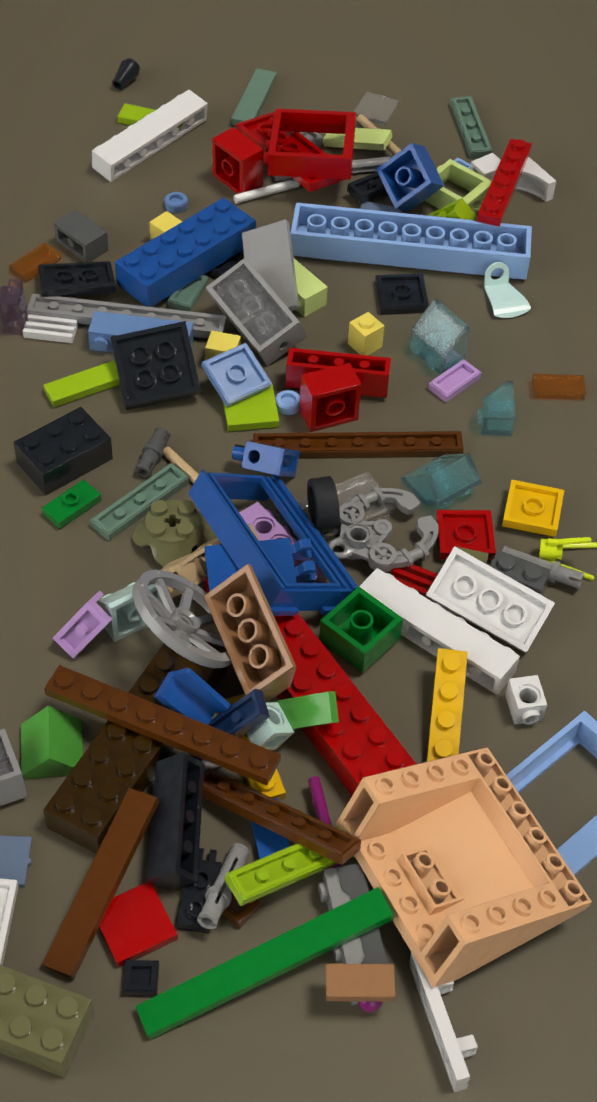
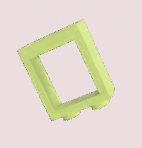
[424,159,492,214]

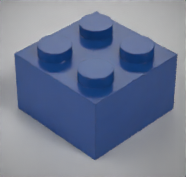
[376,143,444,211]

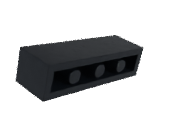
[146,752,205,890]

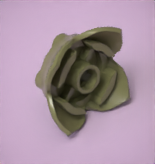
[132,500,216,567]

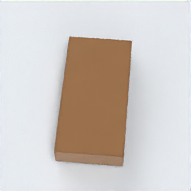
[326,964,395,1002]

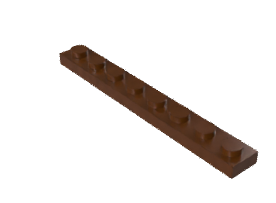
[44,665,281,786]

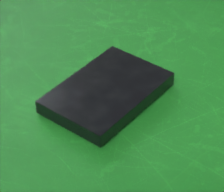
[38,261,116,297]

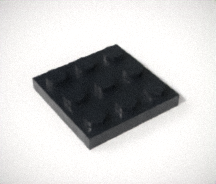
[111,321,202,410]

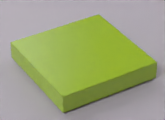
[223,384,279,432]

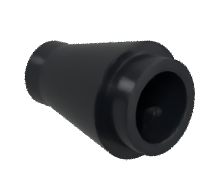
[112,58,140,90]

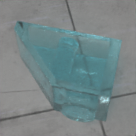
[476,381,516,436]

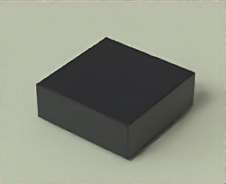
[123,960,159,997]

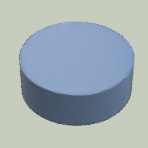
[276,390,300,415]

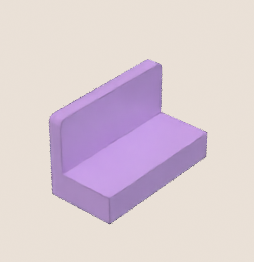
[53,591,113,658]

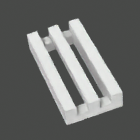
[23,314,78,343]

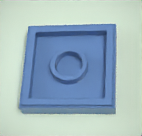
[201,343,272,407]

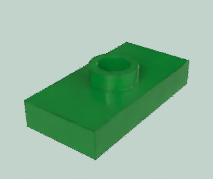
[41,479,102,529]

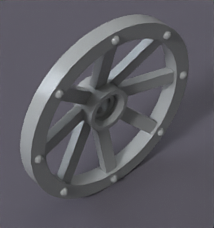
[132,569,232,668]

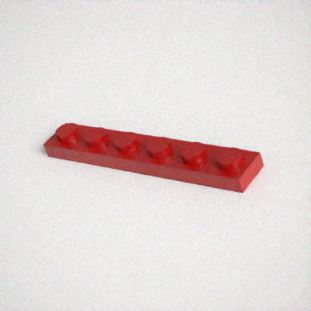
[477,139,532,227]

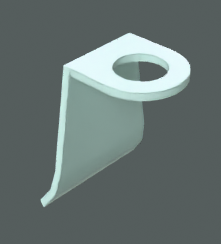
[484,262,531,318]

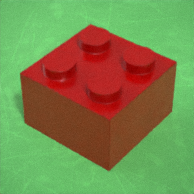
[212,127,264,194]
[300,363,362,432]

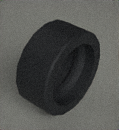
[307,476,340,530]

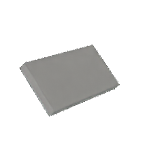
[242,219,300,311]

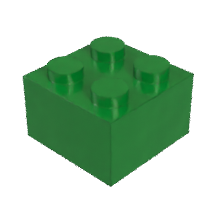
[319,586,403,673]

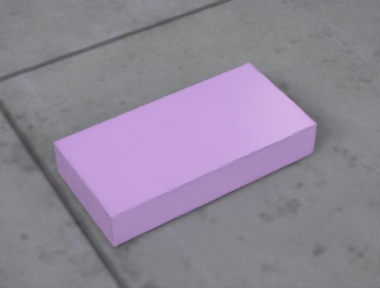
[428,359,482,403]

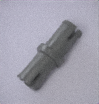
[135,427,171,478]

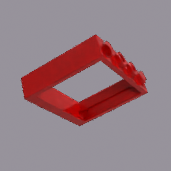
[263,108,356,180]

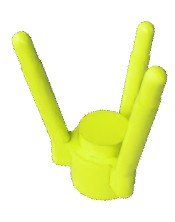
[539,537,597,580]

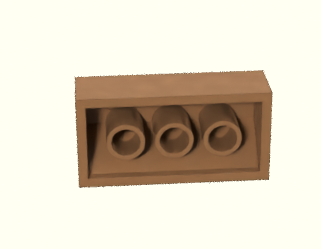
[204,564,297,702]

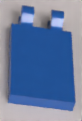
[204,538,316,592]

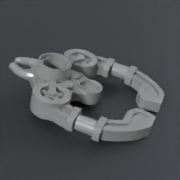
[328,487,438,572]

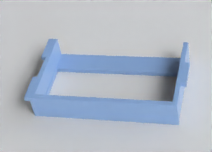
[507,710,597,876]

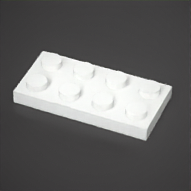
[426,546,555,654]

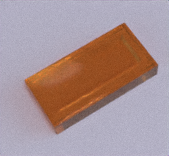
[9,243,62,283]
[532,374,586,400]

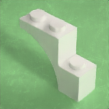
[470,153,556,202]

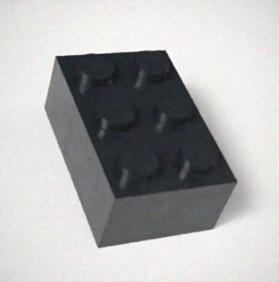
[13,407,113,495]

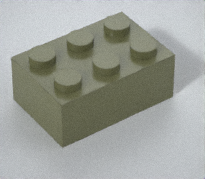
[0,965,95,1078]

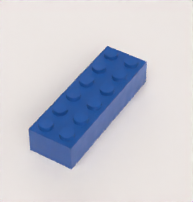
[115,197,256,307]

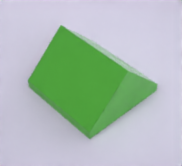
[21,705,83,780]

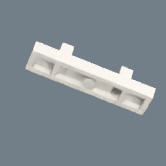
[409,952,478,1092]

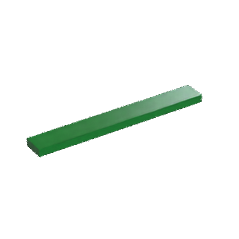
[135,887,394,1040]

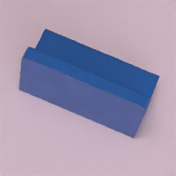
[154,668,231,725]

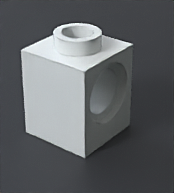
[505,675,547,725]

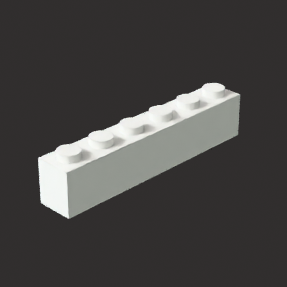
[92,90,208,182]
[359,568,520,695]

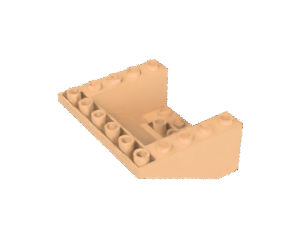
[336,747,592,988]

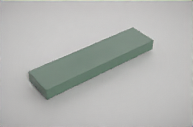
[231,68,277,126]
[450,96,493,159]
[90,463,190,541]

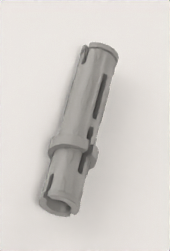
[502,546,585,590]
[197,843,250,929]

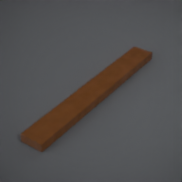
[253,431,464,459]

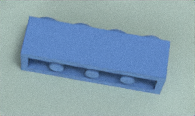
[88,311,193,353]

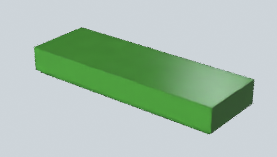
[266,691,339,730]

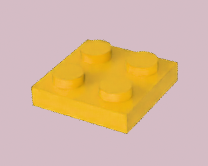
[502,479,564,537]

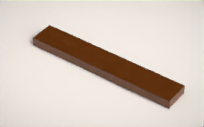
[203,768,361,865]
[42,788,159,979]

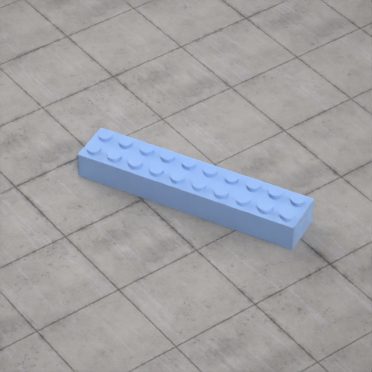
[291,203,532,280]

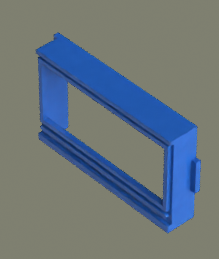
[188,470,358,616]

